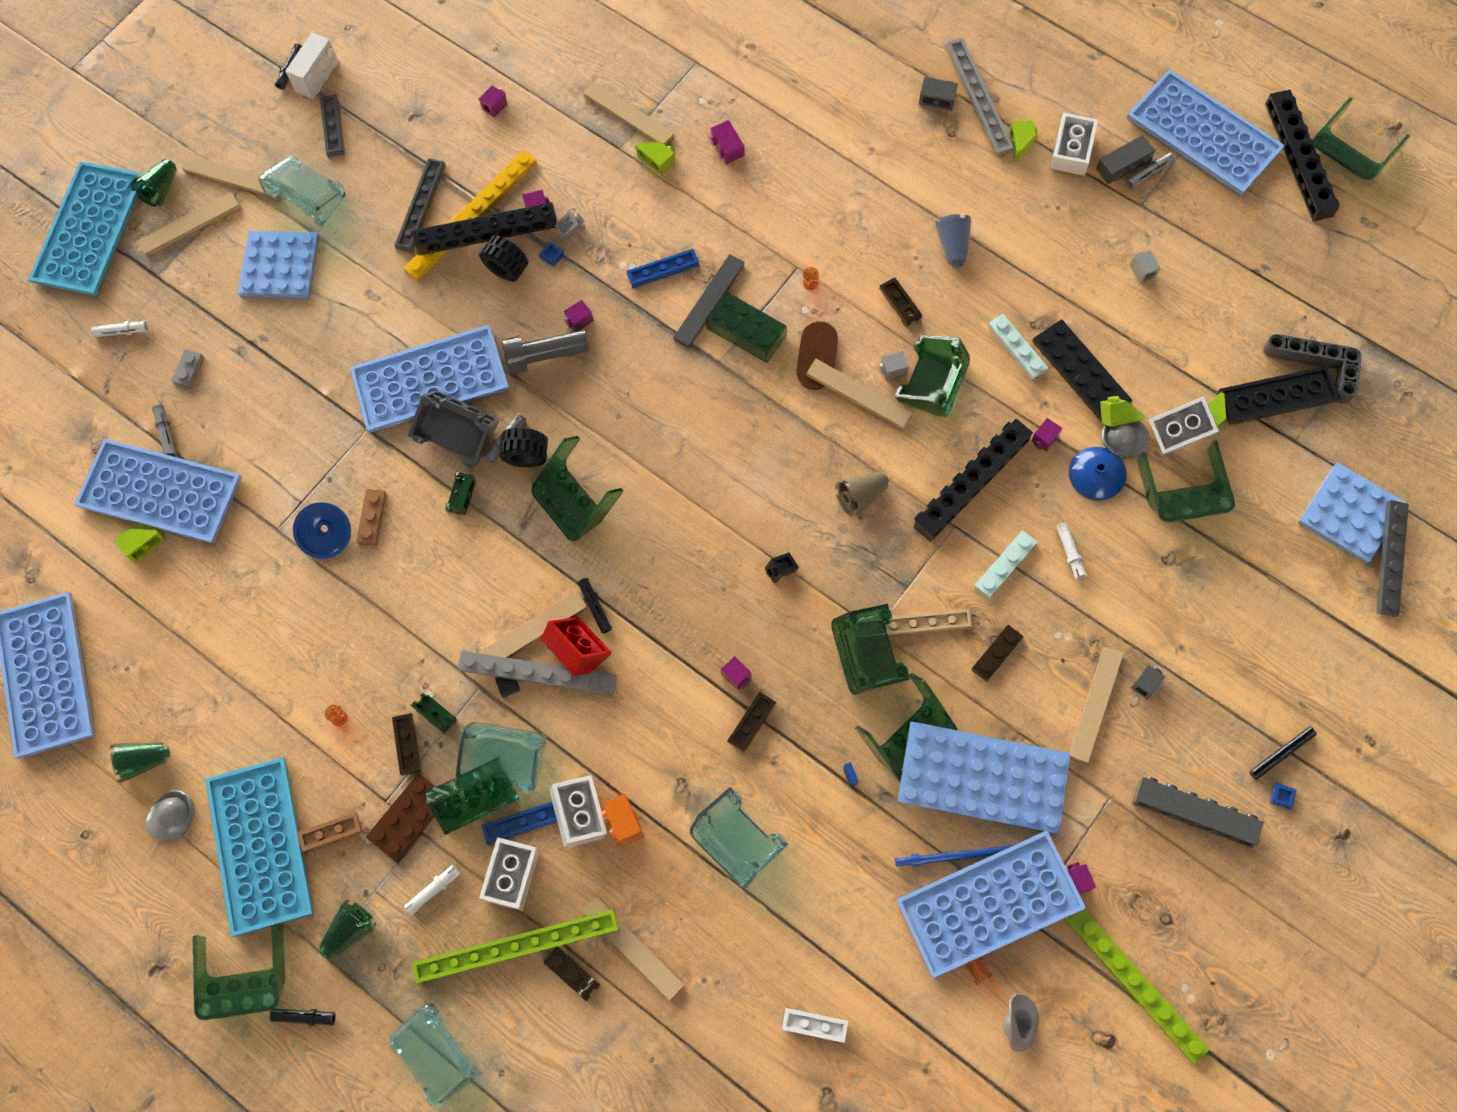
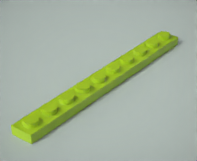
[412,909,619,984]
[1064,909,1210,1064]

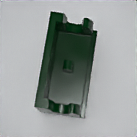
[445,472,476,515]
[411,693,457,734]

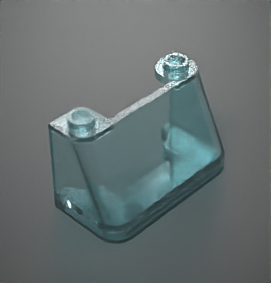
[258,155,346,227]
[455,722,547,792]
[690,787,788,888]
[388,1003,481,1107]

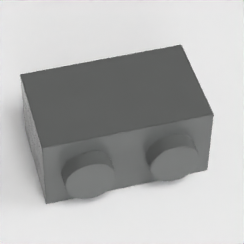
[919,77,958,111]

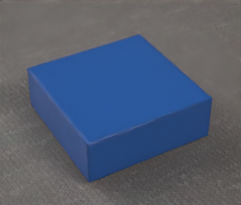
[539,243,564,267]
[843,762,859,787]
[1269,783,1297,810]

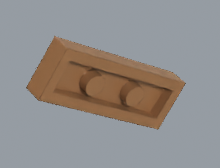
[356,489,386,545]
[297,812,362,853]

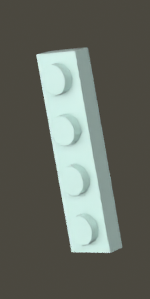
[988,314,1048,380]
[974,530,1038,599]

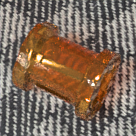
[803,267,819,290]
[325,705,348,726]
[965,957,992,985]

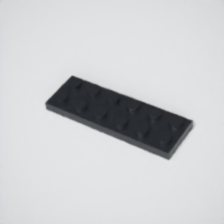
[1032,319,1133,422]
[1218,366,1340,425]

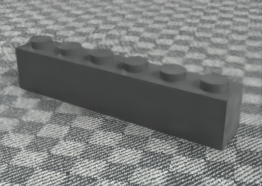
[1132,776,1264,848]

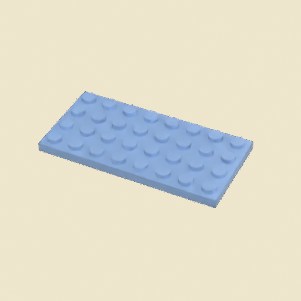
[1126,69,1285,196]
[350,325,510,433]
[74,438,242,544]
[0,592,95,759]
[897,721,1070,834]
[896,831,1086,979]

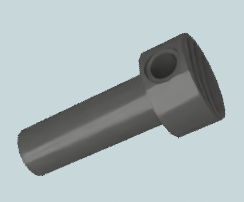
[501,330,589,375]

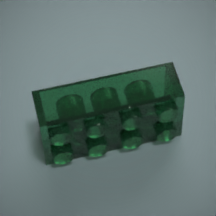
[706,291,787,363]
[425,756,519,835]

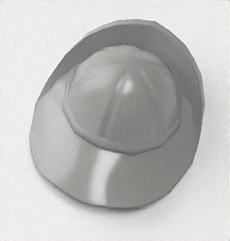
[1101,421,1149,458]
[145,790,194,841]
[1003,994,1039,1052]

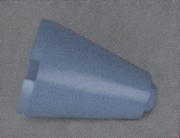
[935,214,972,267]

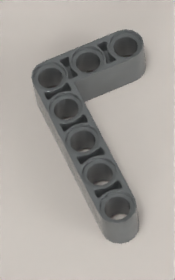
[1263,334,1362,404]

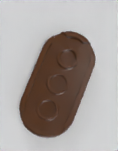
[797,322,838,390]

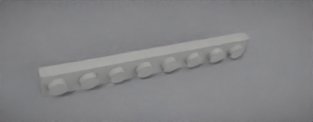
[946,38,1014,156]
[458,651,616,696]

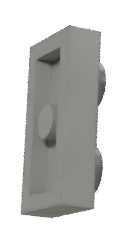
[171,350,204,388]

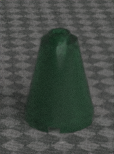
[130,159,177,207]
[110,743,170,783]
[319,900,376,959]

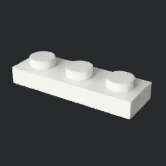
[782,1008,848,1043]

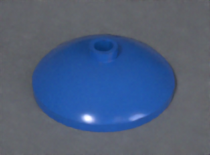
[1069,447,1127,501]
[293,502,351,559]

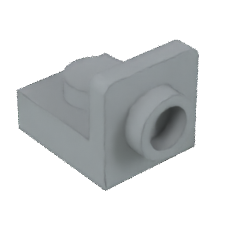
[554,211,586,240]

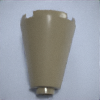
[835,471,889,516]

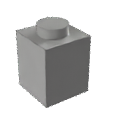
[1130,251,1160,283]
[879,351,908,380]

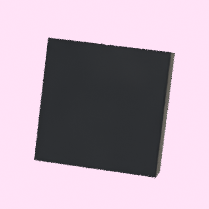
[495,678,521,698]

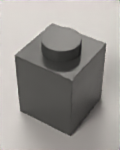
[1131,665,1165,700]

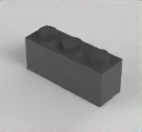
[1096,135,1155,184]

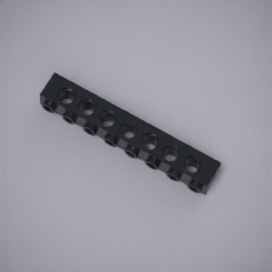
[1265,89,1339,221]
[412,202,557,256]
[914,419,1033,542]

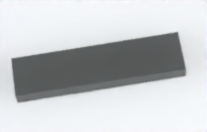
[320,94,345,157]

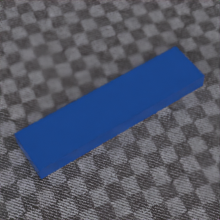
[626,249,700,289]
[482,802,557,845]

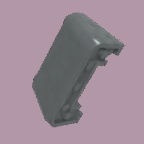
[408,391,499,467]

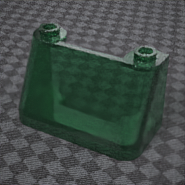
[895,334,970,417]
[831,604,910,695]

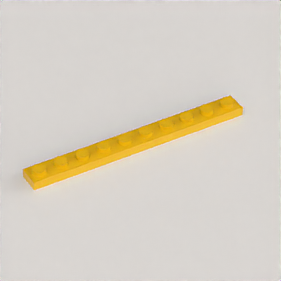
[404,150,537,281]

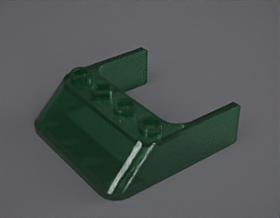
[1313,97,1411,180]
[531,436,624,541]
[1137,440,1235,522]
[855,673,958,782]
[192,923,285,1020]

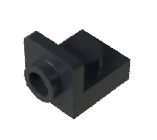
[765,552,799,583]

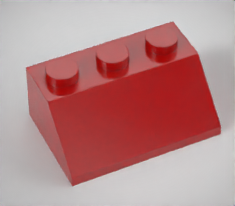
[541,617,612,676]

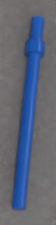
[895,845,1014,867]

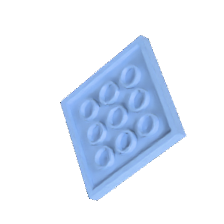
[238,231,319,298]
[1298,462,1406,564]

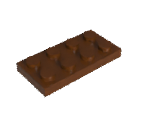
[366,773,450,863]

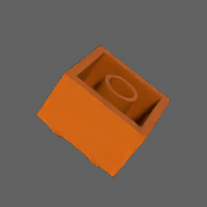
[601,793,645,847]

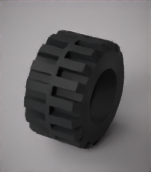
[479,236,529,282]
[499,428,548,467]

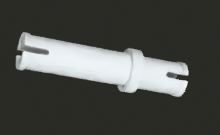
[91,320,149,338]
[1056,522,1087,580]
[404,864,461,916]

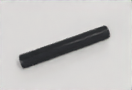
[1249,726,1317,780]

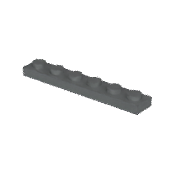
[1377,500,1409,617]

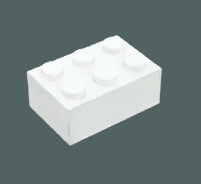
[286,32,339,99]
[1050,113,1098,176]
[1148,396,1220,456]
[549,775,607,849]
[479,837,540,911]

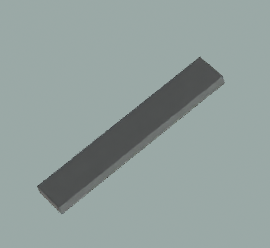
[394,158,446,253]
[673,254,745,348]

